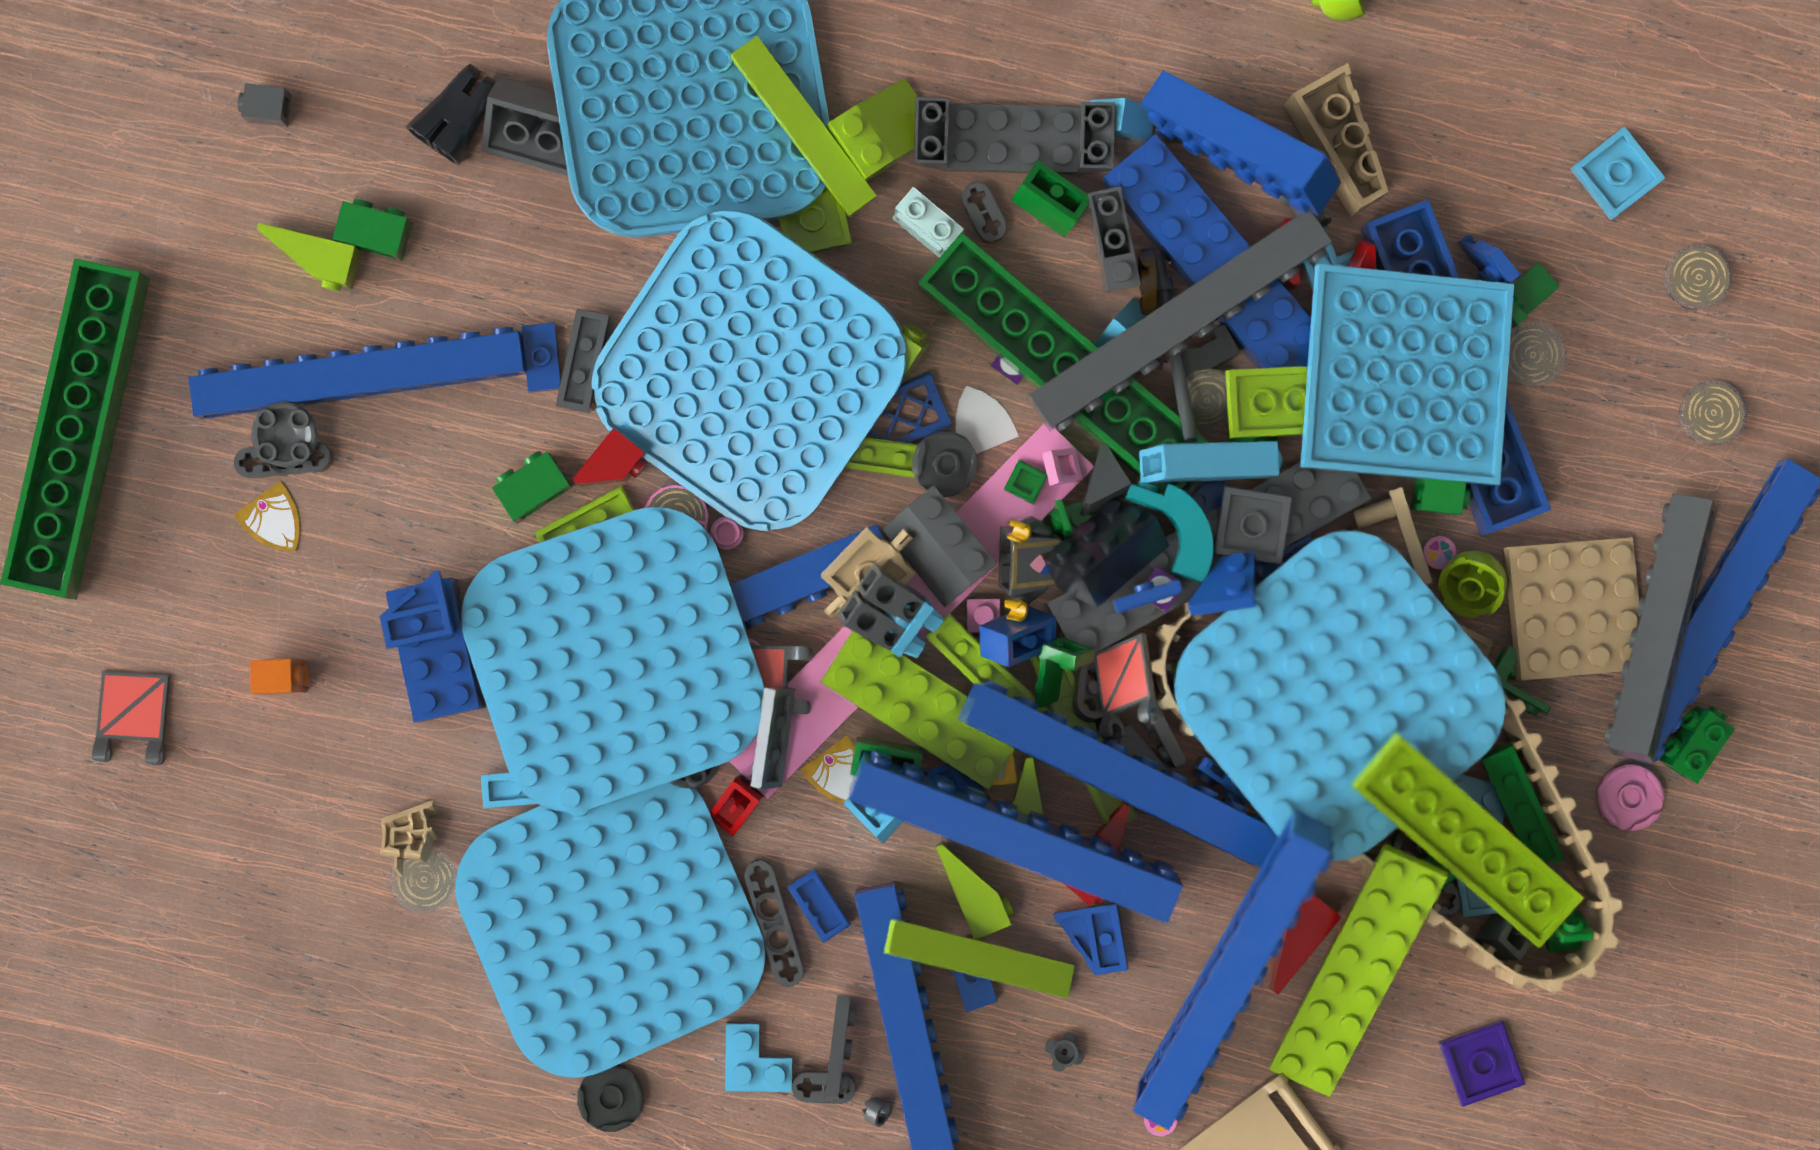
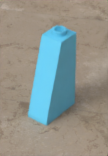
[1139,442,1282,484]

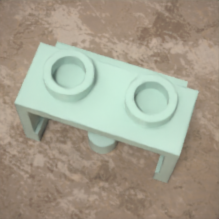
[892,187,964,258]

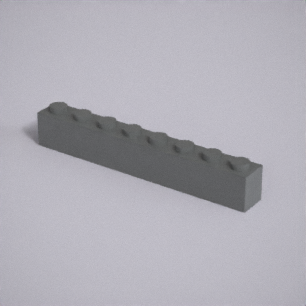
[1605,493,1717,763]

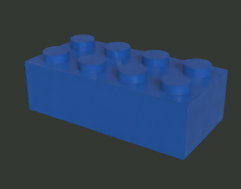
[385,577,485,723]

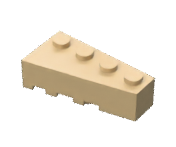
[1283,63,1389,217]

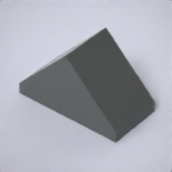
[1080,443,1131,516]

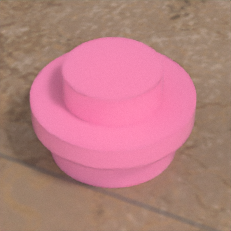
[710,517,744,550]

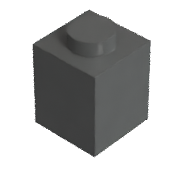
[238,83,292,127]

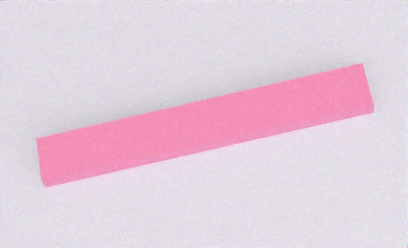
[730,424,1094,799]

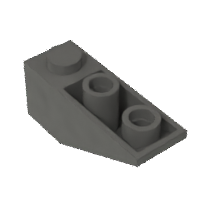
[1088,186,1141,293]

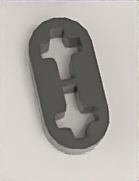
[962,182,1006,244]
[792,1070,856,1104]

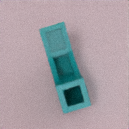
[1125,481,1213,584]

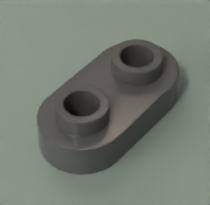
[1072,657,1102,723]

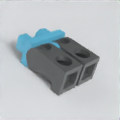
[838,562,944,658]

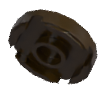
[1138,248,1157,315]

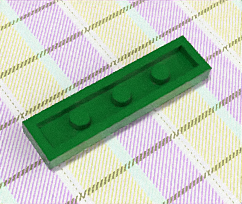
[1480,742,1565,865]

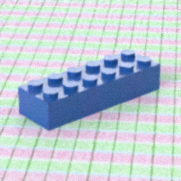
[1141,70,1341,216]

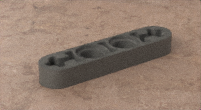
[745,860,804,987]

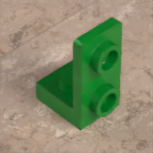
[1511,263,1559,329]
[1049,499,1096,542]
[1035,637,1095,708]
[1492,646,1551,716]
[1545,907,1594,952]

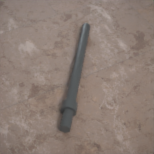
[1155,254,1197,443]

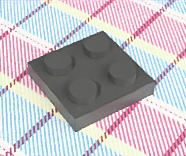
[1214,487,1292,564]

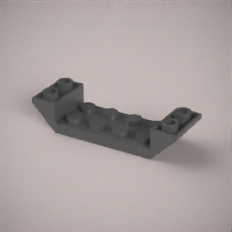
[914,97,1115,175]

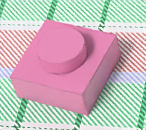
[1042,448,1082,486]
[967,599,1000,633]

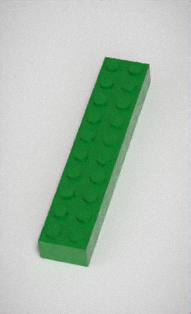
[918,232,1209,495]
[0,258,150,600]

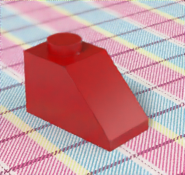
[572,428,647,486]

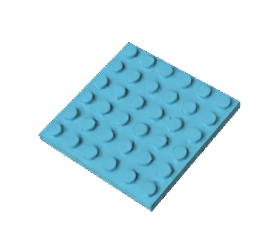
[1300,264,1514,485]

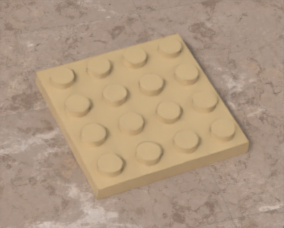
[1503,537,1641,681]

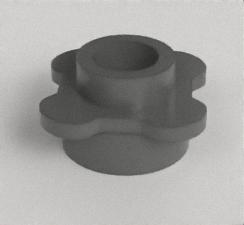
[1045,1033,1084,1071]

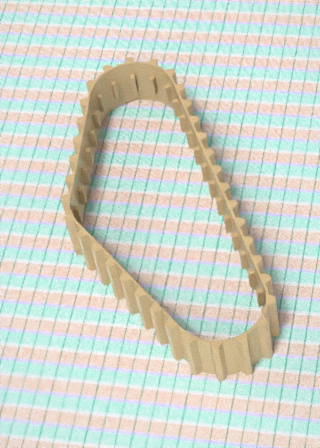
[1150,601,1623,993]

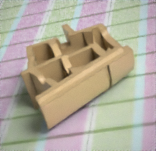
[380,800,438,877]

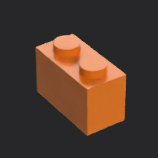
[250,659,311,694]

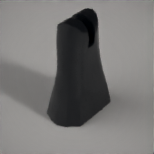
[405,63,496,165]

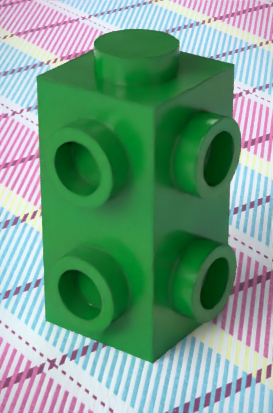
[1659,705,1735,784]

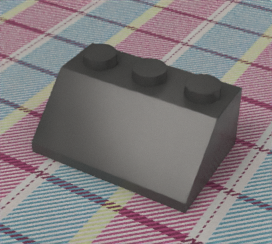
[481,76,568,176]
[882,486,997,607]

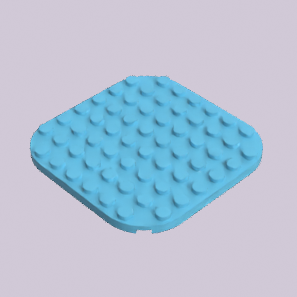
[547,0,830,238]
[592,210,907,531]
[461,507,765,812]
[1174,531,1505,861]
[455,782,765,1078]

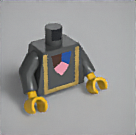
[998,516,1062,622]

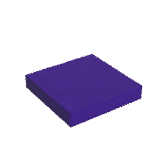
[1438,1020,1526,1107]

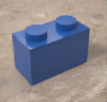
[980,606,1056,667]

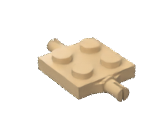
[821,527,916,620]

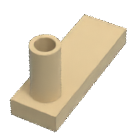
[1353,487,1433,585]

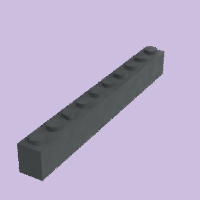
[1028,211,1332,432]

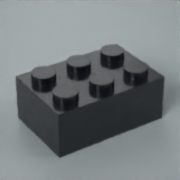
[1043,498,1170,608]

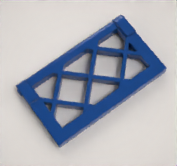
[868,372,952,443]

